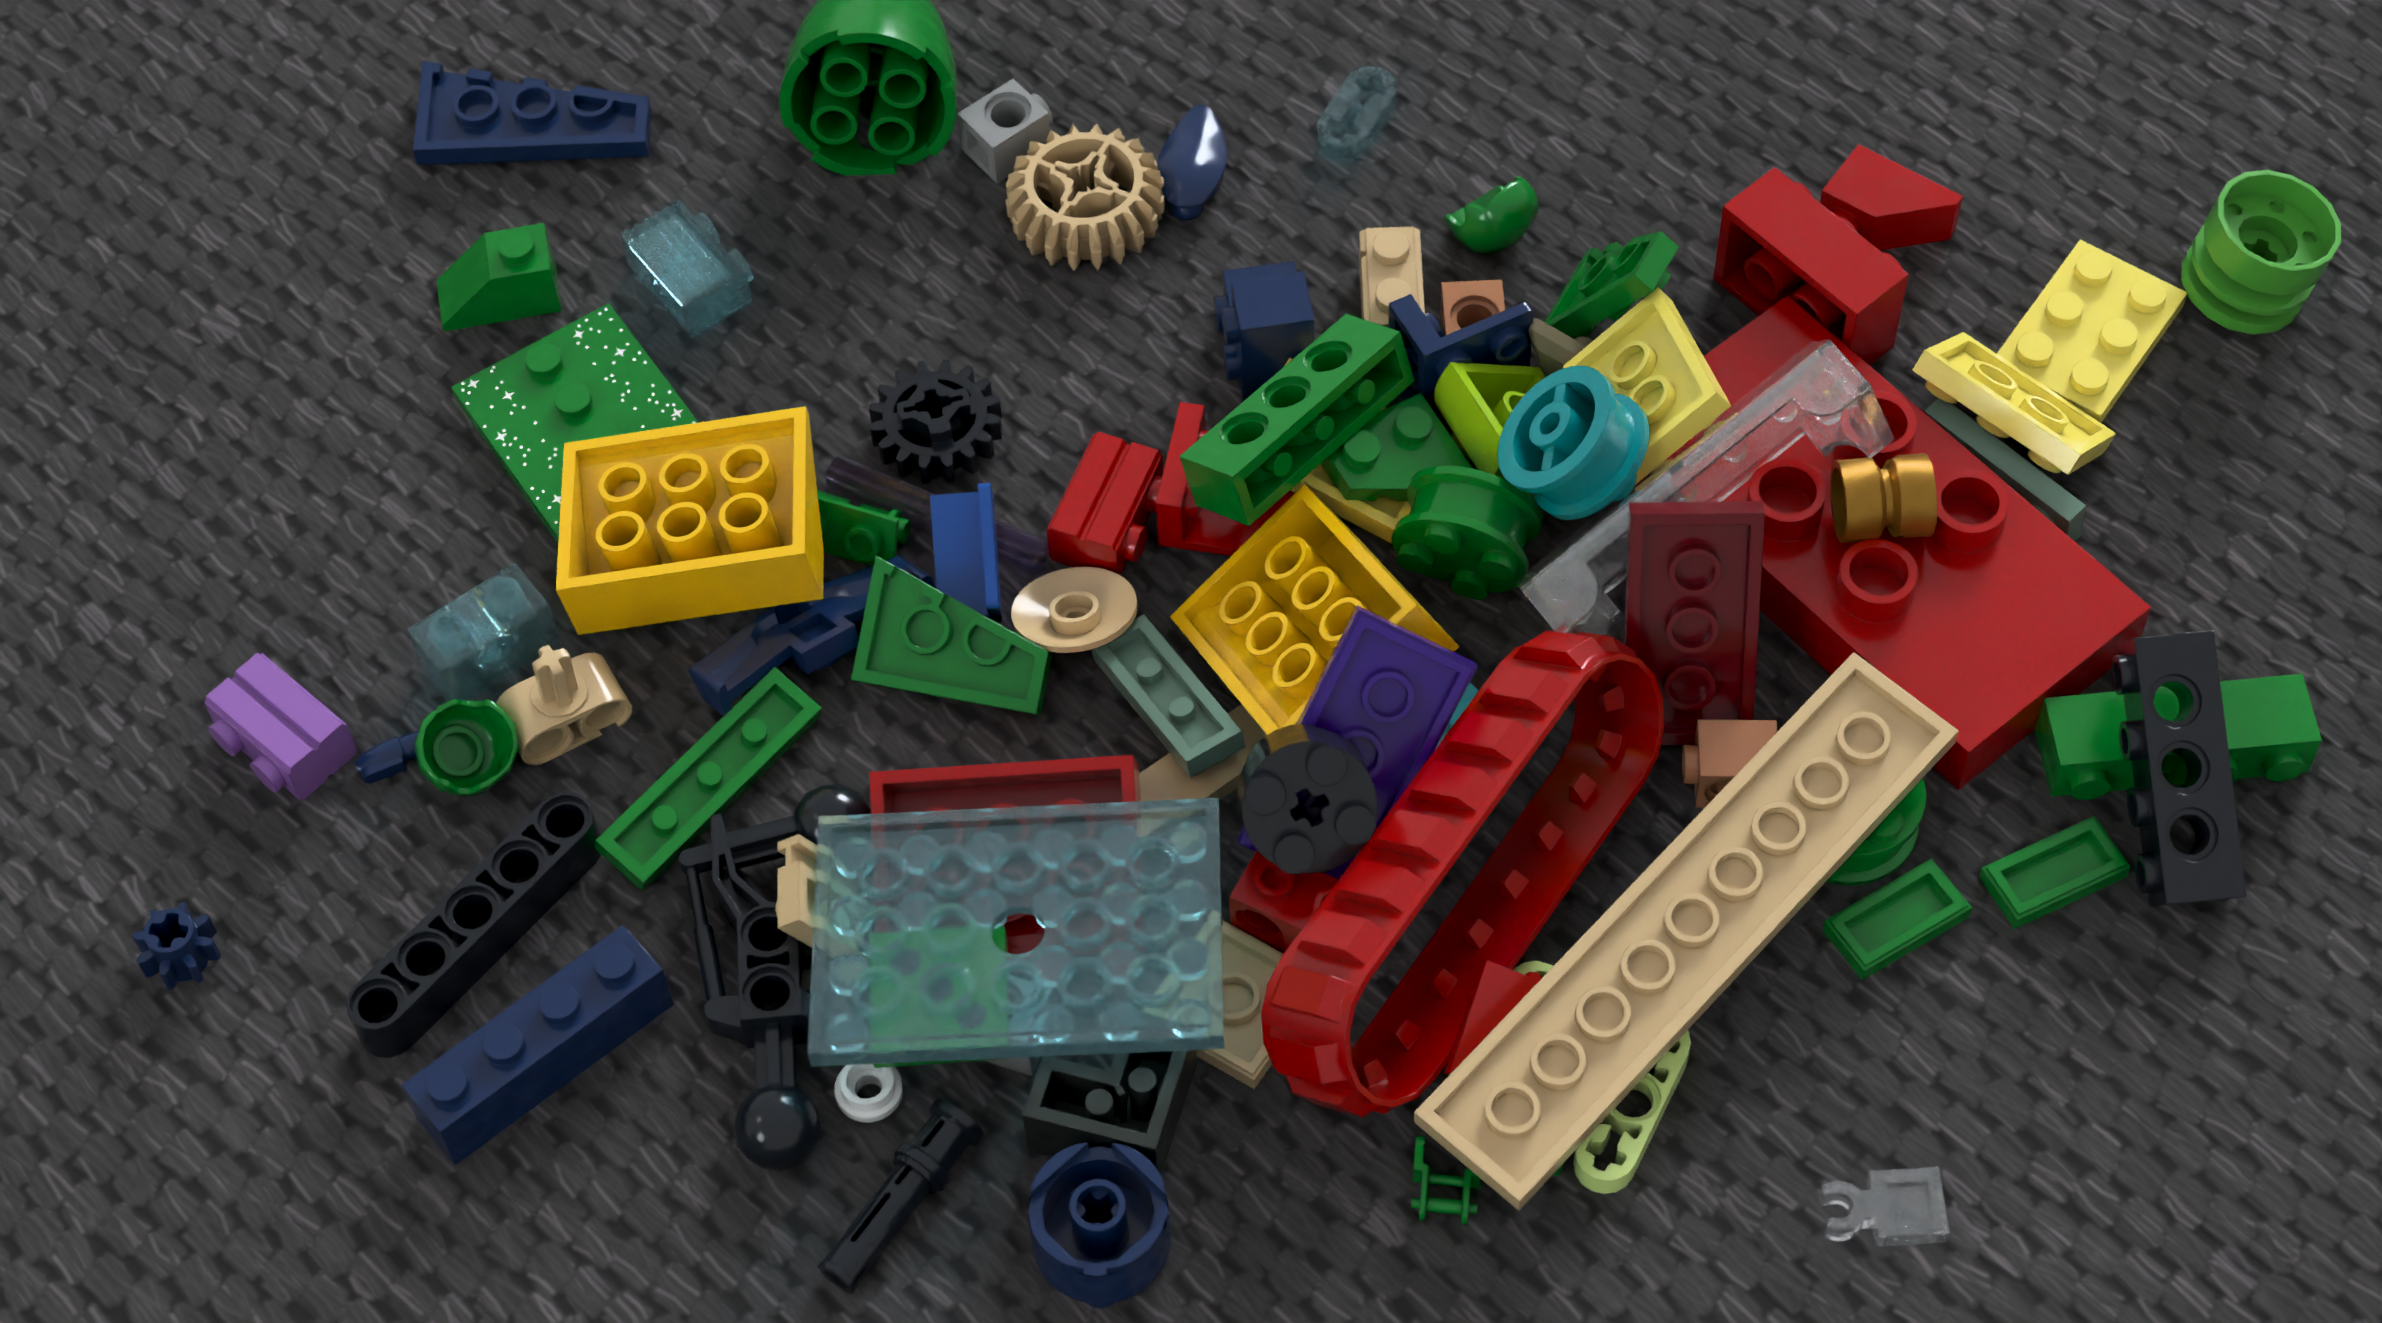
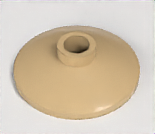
[1011,567,1138,653]

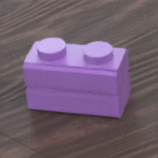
[204,653,358,800]

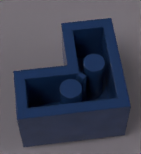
[1213,261,1315,401]

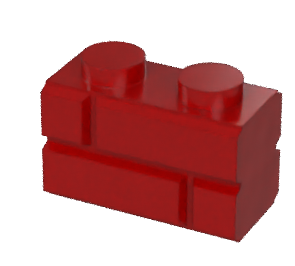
[1046,432,1164,575]

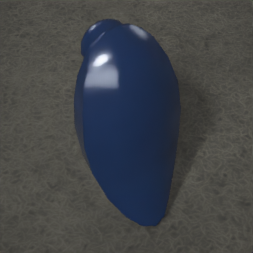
[1157,104,1227,220]

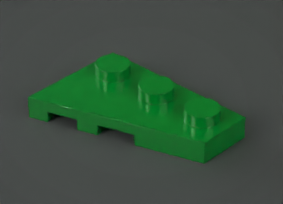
[1544,231,1679,338]
[851,556,1052,716]

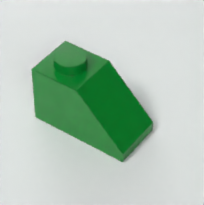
[437,223,562,332]

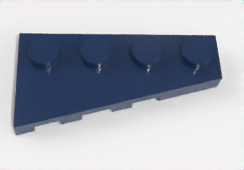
[413,61,652,165]

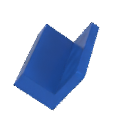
[930,483,1002,619]

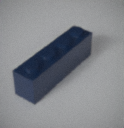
[401,925,674,1165]

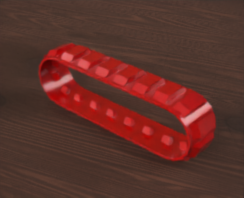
[1261,630,1664,1117]

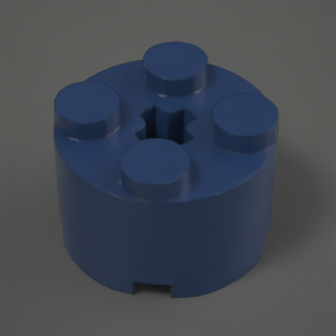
[1028,1142,1171,1308]

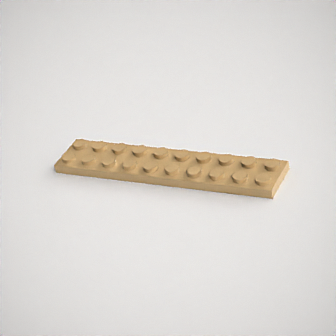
[1414,652,1959,1210]

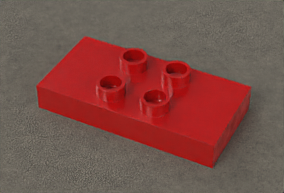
[1631,295,2151,790]

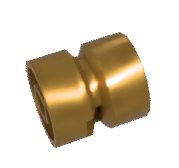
[1830,453,1937,544]

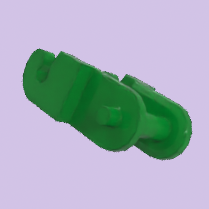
[1411,1135,1481,1225]

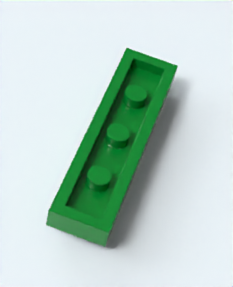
[595,667,822,891]

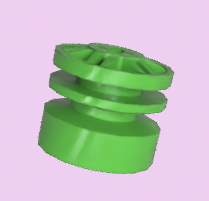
[2181,170,2341,335]

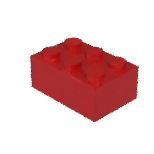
[1713,167,1909,366]

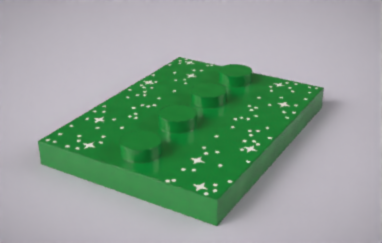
[451,303,699,543]

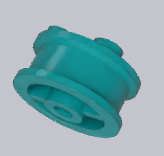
[1498,366,1649,520]

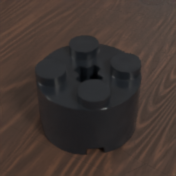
[1237,724,1377,874]

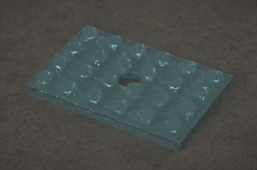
[807,798,1225,1067]

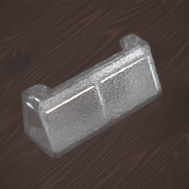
[1514,339,1894,636]

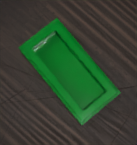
[1979,816,2130,929]
[1822,858,1972,980]

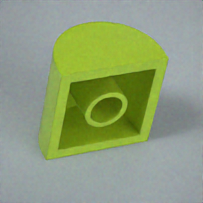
[1434,362,1546,502]

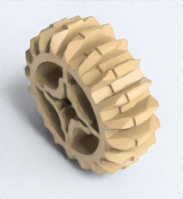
[1006,123,1165,271]

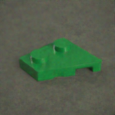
[1321,393,1472,501]

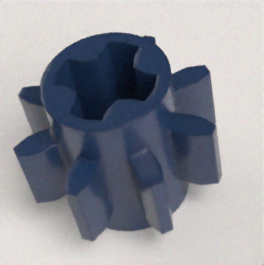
[132,902,221,990]

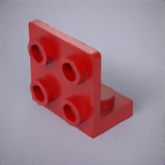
[1156,402,1295,556]

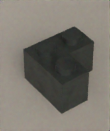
[1022,1012,1197,1175]

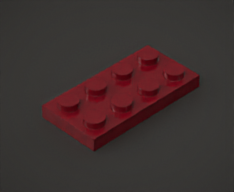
[1624,501,1765,745]

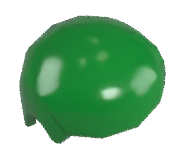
[1443,176,1538,254]
[414,699,519,796]

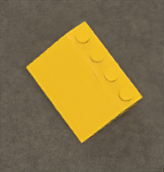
[556,406,824,635]
[1170,484,1459,735]

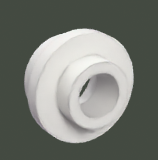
[834,1055,903,1123]

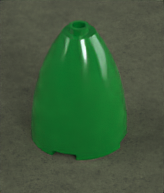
[779,0,957,176]

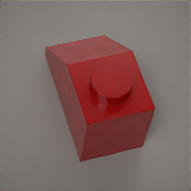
[1820,144,1963,250]

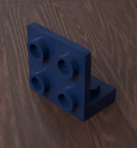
[1388,294,1534,421]

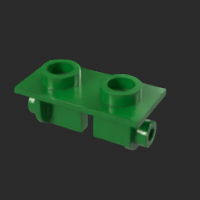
[817,490,911,566]

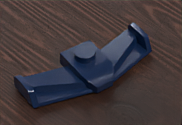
[689,555,935,716]

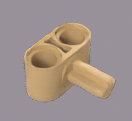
[496,645,632,765]

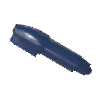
[354,730,419,783]

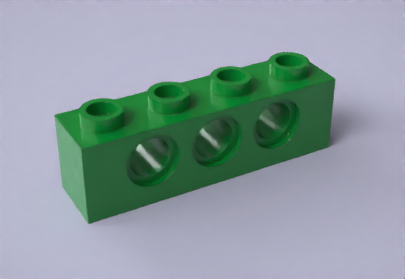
[1179,314,1414,526]

